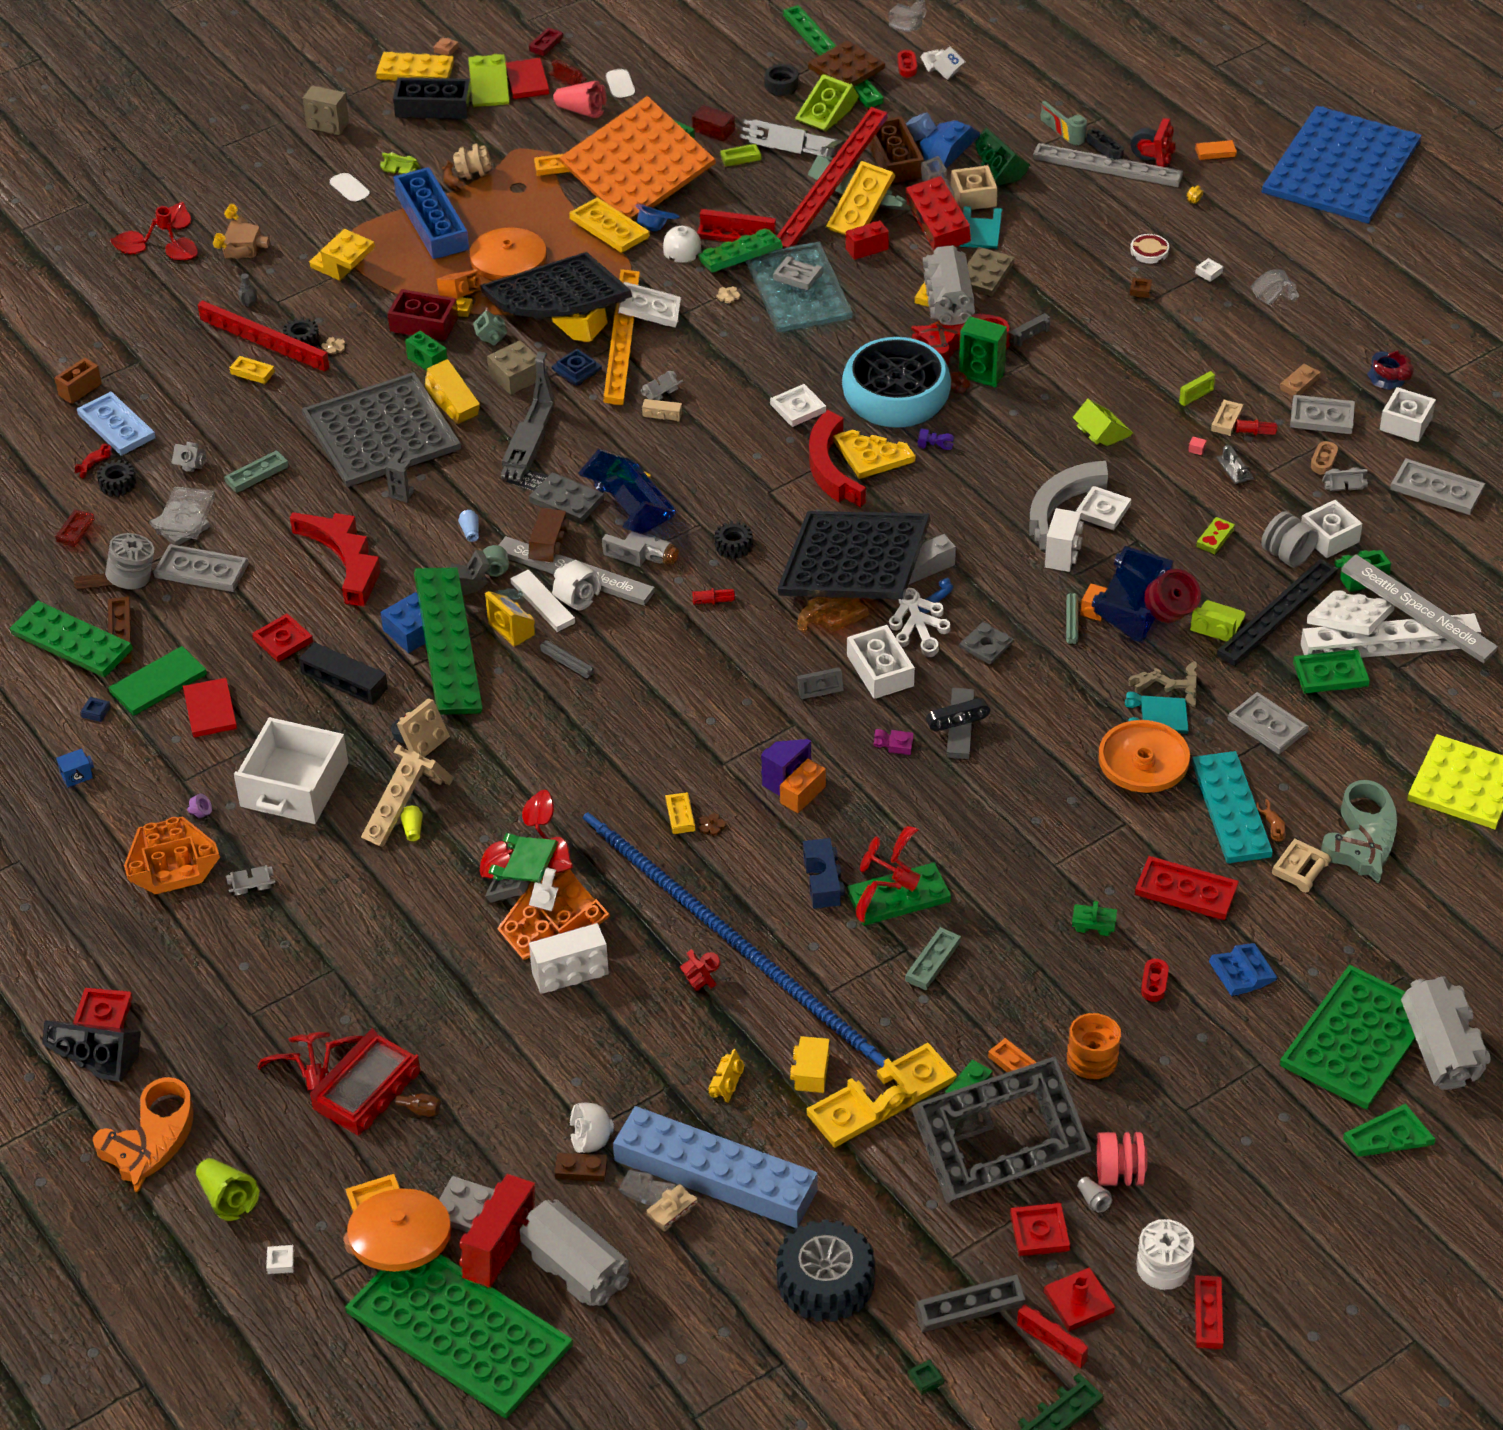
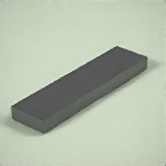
[947,688,974,759]

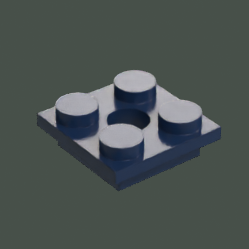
[551,349,602,386]

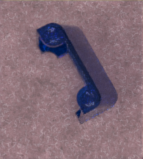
[1092,546,1174,643]

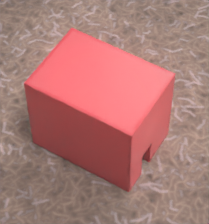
[1188,437,1207,455]

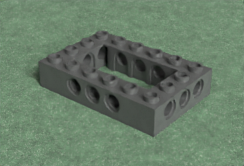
[911,1056,1091,1204]

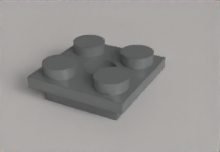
[959,622,1014,664]

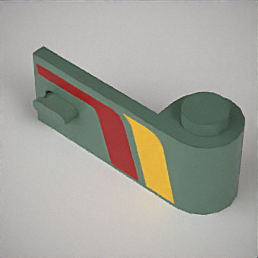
[1040,101,1087,145]

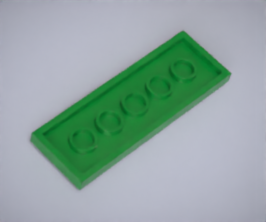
[9,601,133,678]

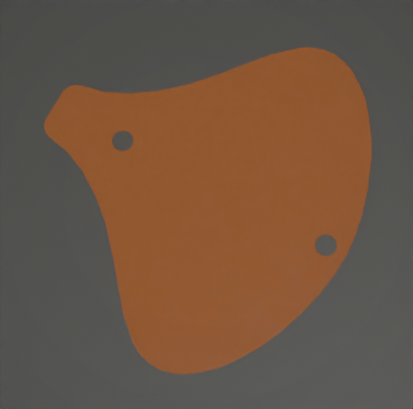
[351,148,631,315]

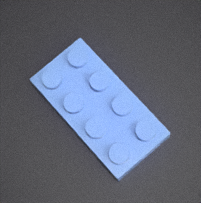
[77,392,156,456]

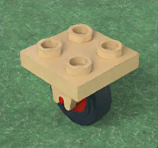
[391,699,450,757]

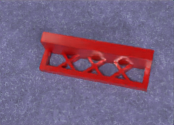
[697,209,776,242]

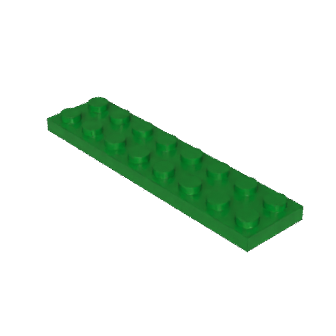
[414,567,482,715]

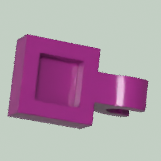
[873,729,913,755]

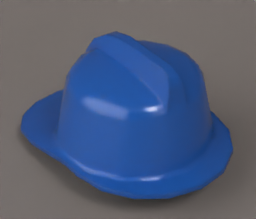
[635,204,680,231]

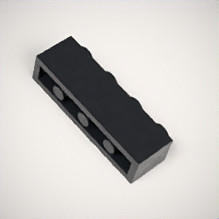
[299,642,388,705]

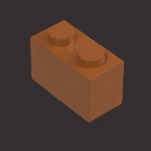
[54,358,102,404]

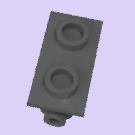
[1216,445,1254,484]

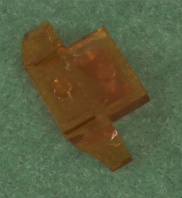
[797,597,874,632]

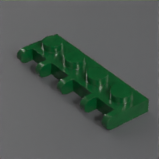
[1018,1373,1104,1430]

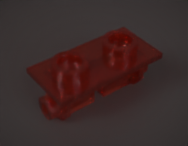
[548,59,587,86]

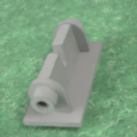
[641,371,683,402]
[1322,468,1368,491]
[226,865,275,895]

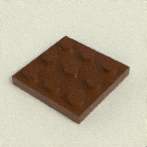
[808,40,885,87]

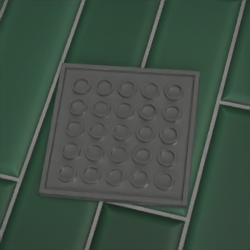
[302,372,461,487]

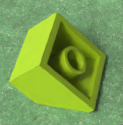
[1073,399,1133,446]

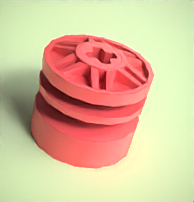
[1097,1132,1147,1186]

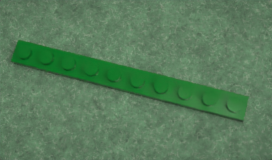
[783,5,884,109]

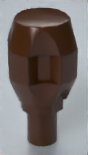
[395,1094,441,1117]

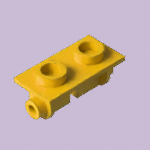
[708,1049,745,1103]

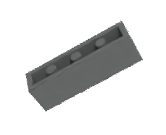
[914,1274,1025,1333]

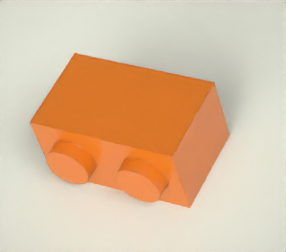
[780,759,826,813]

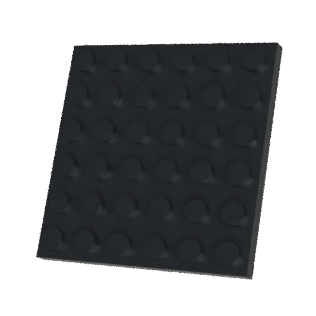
[777,511,931,600]

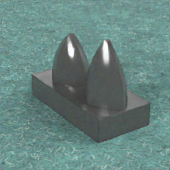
[797,668,844,699]

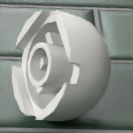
[663,226,701,263]
[570,1103,614,1153]

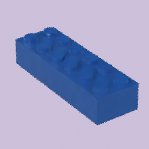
[394,167,469,259]

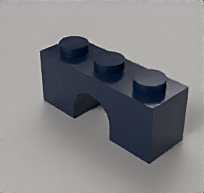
[803,838,844,909]

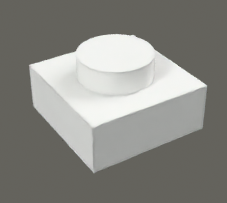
[921,50,939,72]
[1195,258,1223,282]
[267,1245,294,1274]

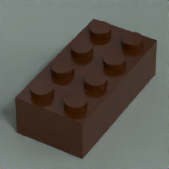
[868,116,924,184]

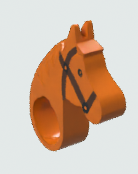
[93,1077,194,1193]

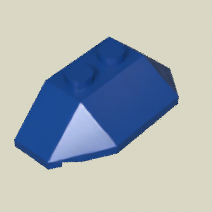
[920,121,980,173]

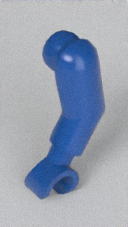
[918,578,953,614]

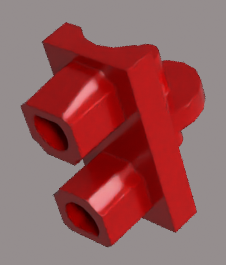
[680,949,720,991]

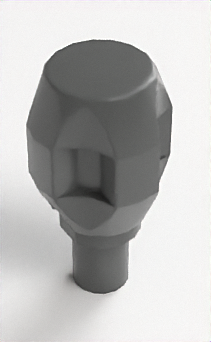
[238,274,257,307]

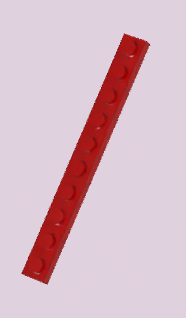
[777,107,888,252]

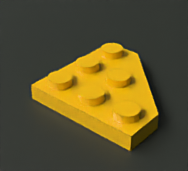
[833,430,915,479]

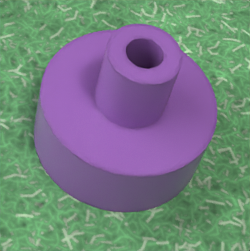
[187,794,212,818]

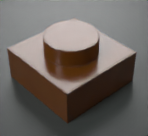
[1129,277,1152,298]

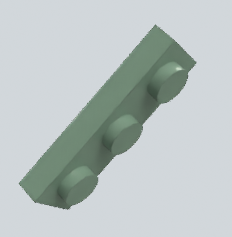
[224,450,289,493]
[905,927,961,990]

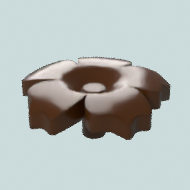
[698,812,726,836]

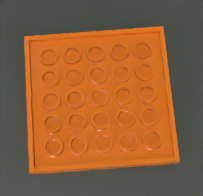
[559,96,716,221]

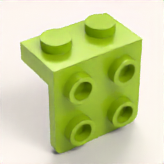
[1190,600,1245,642]

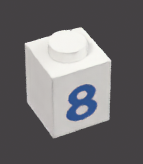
[932,47,965,80]

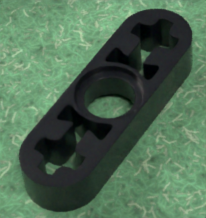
[1086,129,1124,160]
[926,698,990,732]

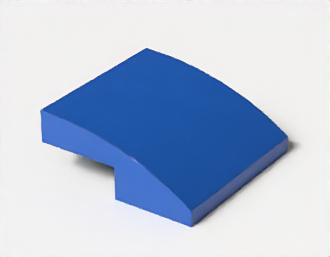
[1209,943,1277,996]

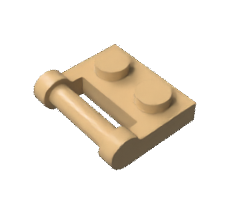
[1272,838,1331,892]

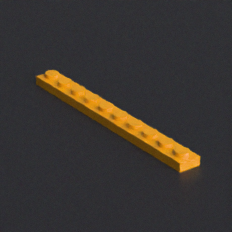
[603,269,640,405]

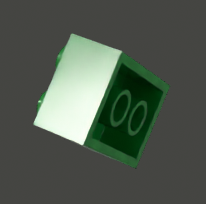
[959,316,1007,387]

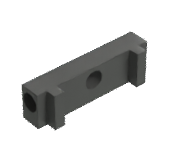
[1009,313,1050,347]

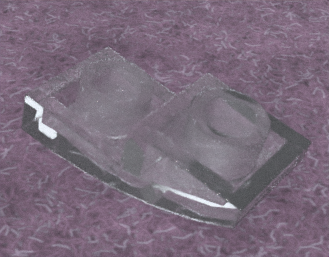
[618,1170,676,1206]

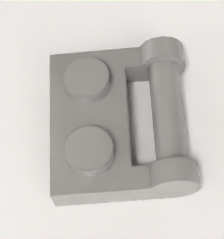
[773,256,824,290]

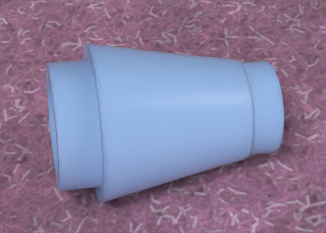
[458,510,479,542]

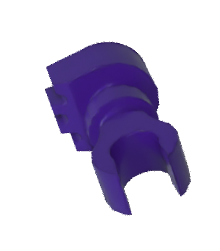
[917,428,954,450]

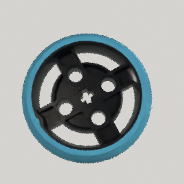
[842,337,951,427]

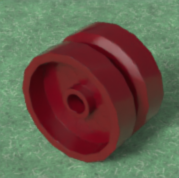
[1145,568,1201,623]

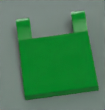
[488,833,558,882]

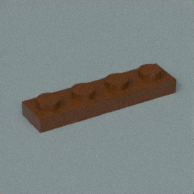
[108,597,132,664]

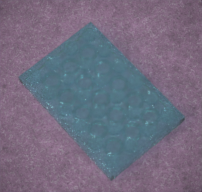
[746,242,852,333]

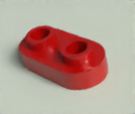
[897,50,917,78]
[1141,959,1169,1002]

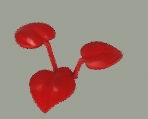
[110,202,197,260]
[480,789,573,879]
[856,826,920,923]
[258,1032,364,1090]

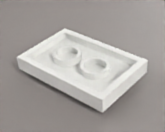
[619,282,681,327]

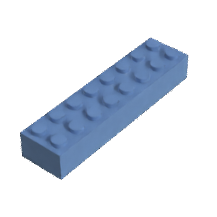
[613,1106,818,1228]

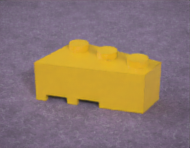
[424,359,480,425]

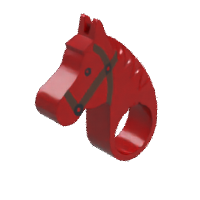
[912,314,1010,366]

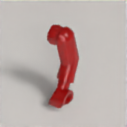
[74,444,112,478]

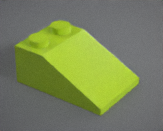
[468,54,509,107]
[795,74,859,132]

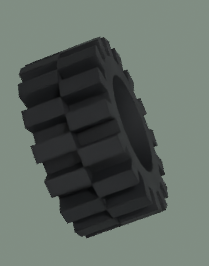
[283,317,320,347]
[97,460,136,497]
[715,521,753,559]

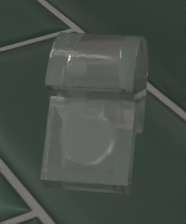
[889,0,926,32]
[921,156,955,197]
[1250,269,1299,305]

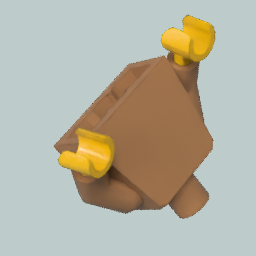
[213,204,270,259]

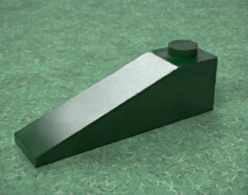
[975,127,1031,186]

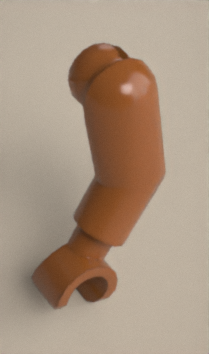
[442,160,464,191]
[1257,799,1286,842]

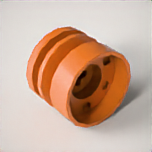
[1066,1013,1121,1079]

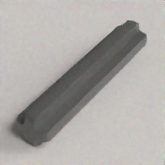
[540,640,594,678]

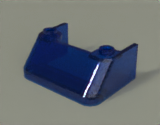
[578,449,677,534]

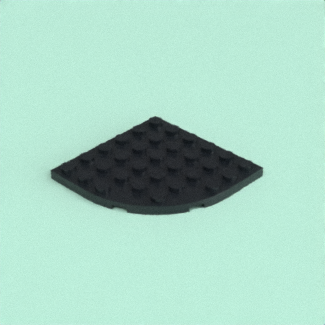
[480,252,632,319]

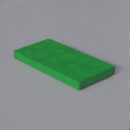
[109,646,207,716]

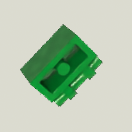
[1334,550,1391,593]

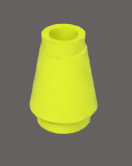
[400,806,423,841]

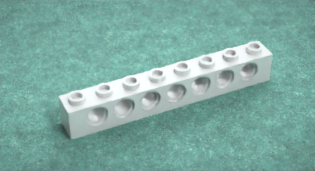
[1301,613,1481,658]

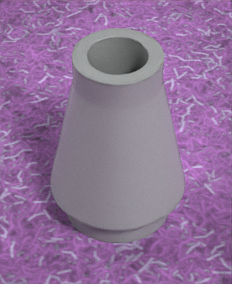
[1077,1177,1112,1213]

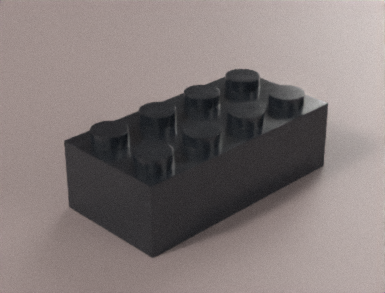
[393,78,472,119]

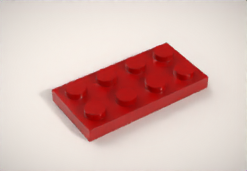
[1134,856,1239,920]

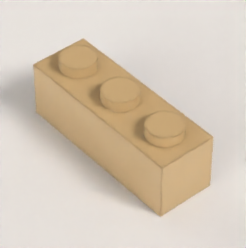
[642,399,682,421]

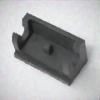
[386,453,414,503]

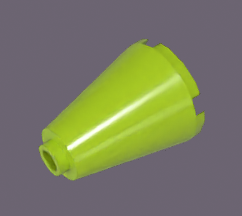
[196,1158,260,1221]

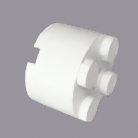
[552,560,602,611]

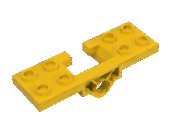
[806,1043,957,1148]

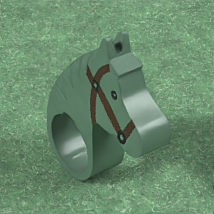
[1320,780,1397,883]

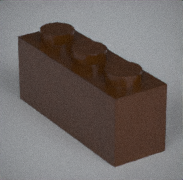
[528,508,569,562]

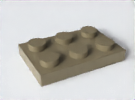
[967,247,1014,297]

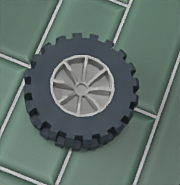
[776,1220,875,1322]

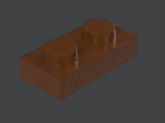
[555,1153,608,1182]

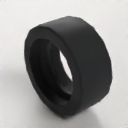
[764,64,799,96]

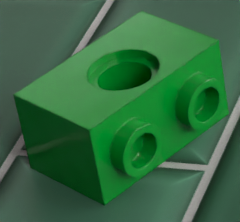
[405,331,448,371]

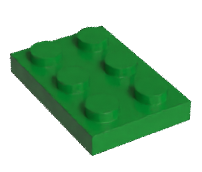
[1293,649,1370,694]

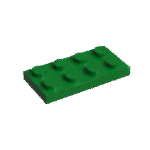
[698,229,783,273]
[847,862,951,926]

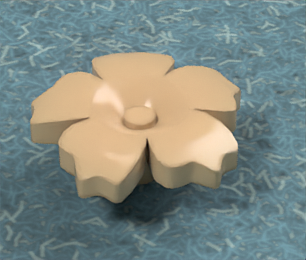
[716,286,740,303]
[321,337,345,355]

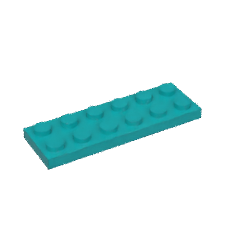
[1192,751,1273,864]

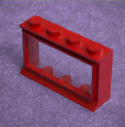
[310,1028,420,1136]

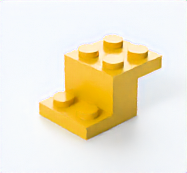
[309,229,375,281]

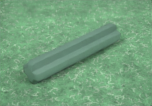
[1066,593,1078,644]

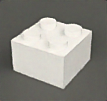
[1380,387,1436,442]
[1301,500,1363,558]
[1045,508,1084,572]

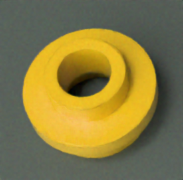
[1187,185,1204,204]

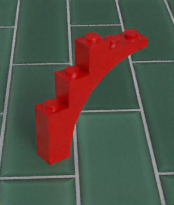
[290,512,381,607]

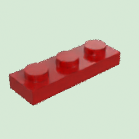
[1194,1275,1223,1349]
[1017,1304,1088,1369]

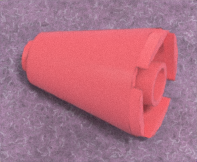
[553,81,606,118]

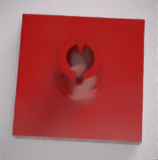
[1044,1267,1115,1332]

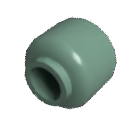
[483,545,509,577]

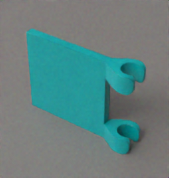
[959,206,1002,249]
[1125,691,1188,734]

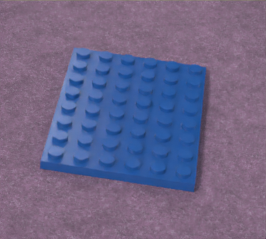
[1261,106,1422,224]

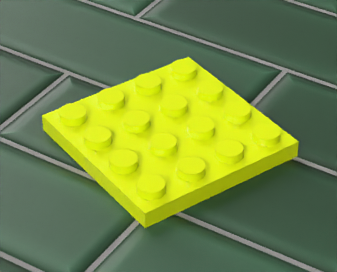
[1407,734,1503,829]

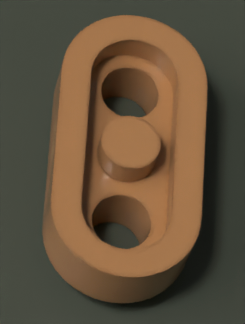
[1311,441,1338,475]

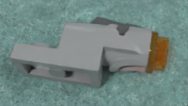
[602,531,679,567]

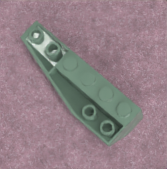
[808,155,911,210]

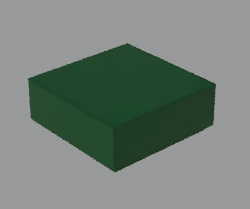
[908,1360,944,1396]

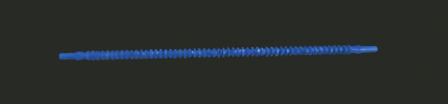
[583,812,886,1068]

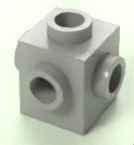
[171,442,206,472]

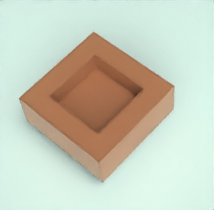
[434,37,459,56]

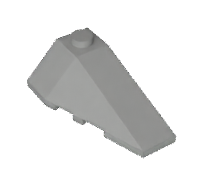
[908,534,956,585]

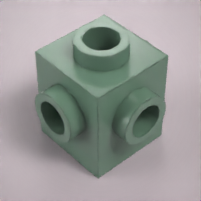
[473,310,507,346]

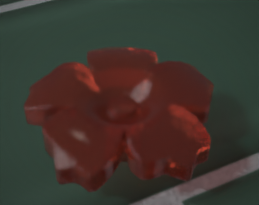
[950,371,970,394]

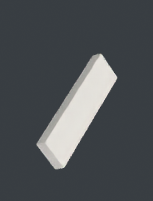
[511,570,575,632]

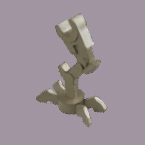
[1129,661,1197,708]

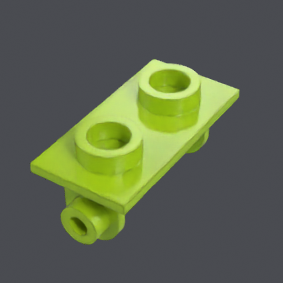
[380,152,421,174]

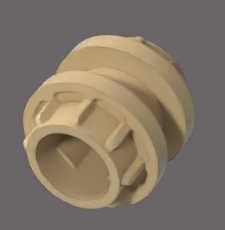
[453,143,492,180]

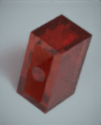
[692,105,735,142]

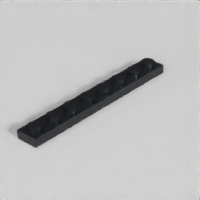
[1217,559,1338,666]

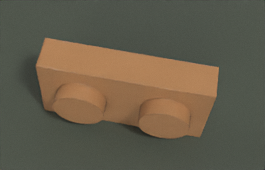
[1280,364,1320,396]

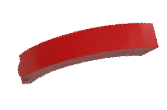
[809,410,866,507]

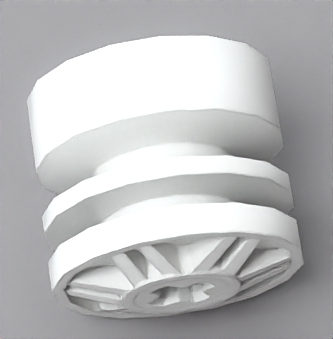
[1137,1220,1194,1289]

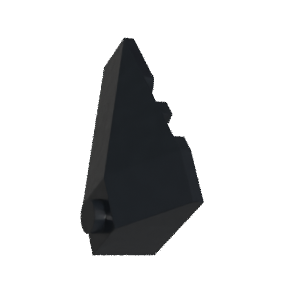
[42,1020,141,1082]

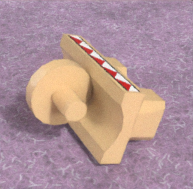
[646,1184,697,1231]

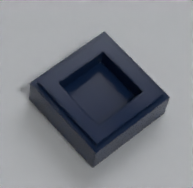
[80,697,111,722]

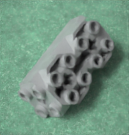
[923,246,975,325]
[1401,976,1490,1090]
[520,1200,629,1306]

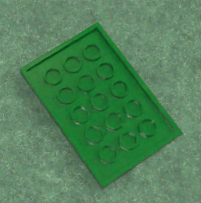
[1279,964,1416,1110]

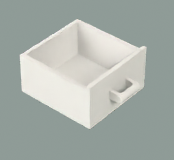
[234,717,348,824]

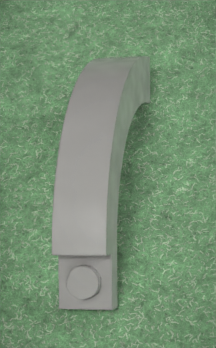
[1029,461,1108,550]

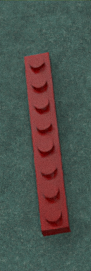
[197,300,329,372]

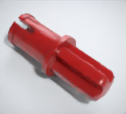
[1235,419,1277,435]
[692,588,735,605]

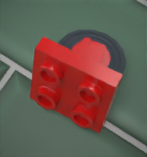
[1130,118,1176,168]

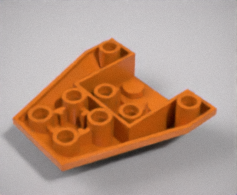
[124,817,220,894]
[497,869,610,960]

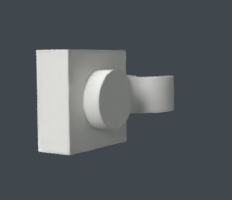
[529,867,558,911]

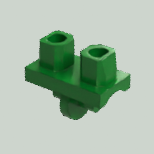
[1072,901,1117,936]

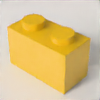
[790,1036,830,1093]

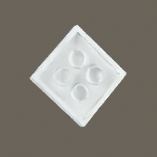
[1307,590,1394,635]

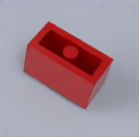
[846,221,889,260]

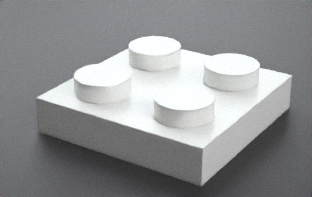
[770,384,826,427]
[1076,486,1131,530]

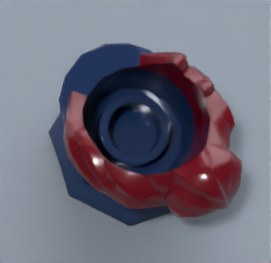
[1367,350,1414,390]

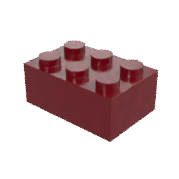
[387,289,458,341]

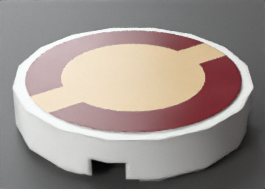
[1130,234,1169,263]

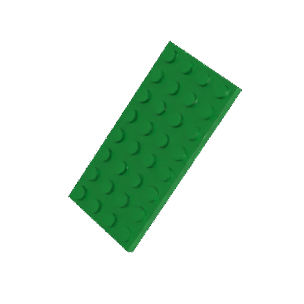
[345,1254,573,1419]

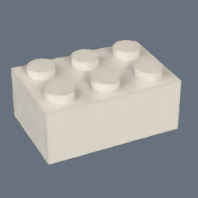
[847,625,915,699]
[529,923,609,994]

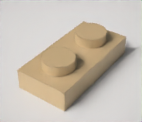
[1211,400,1243,436]

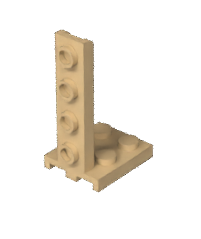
[361,745,454,847]

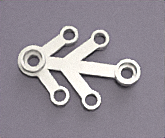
[889,588,951,657]

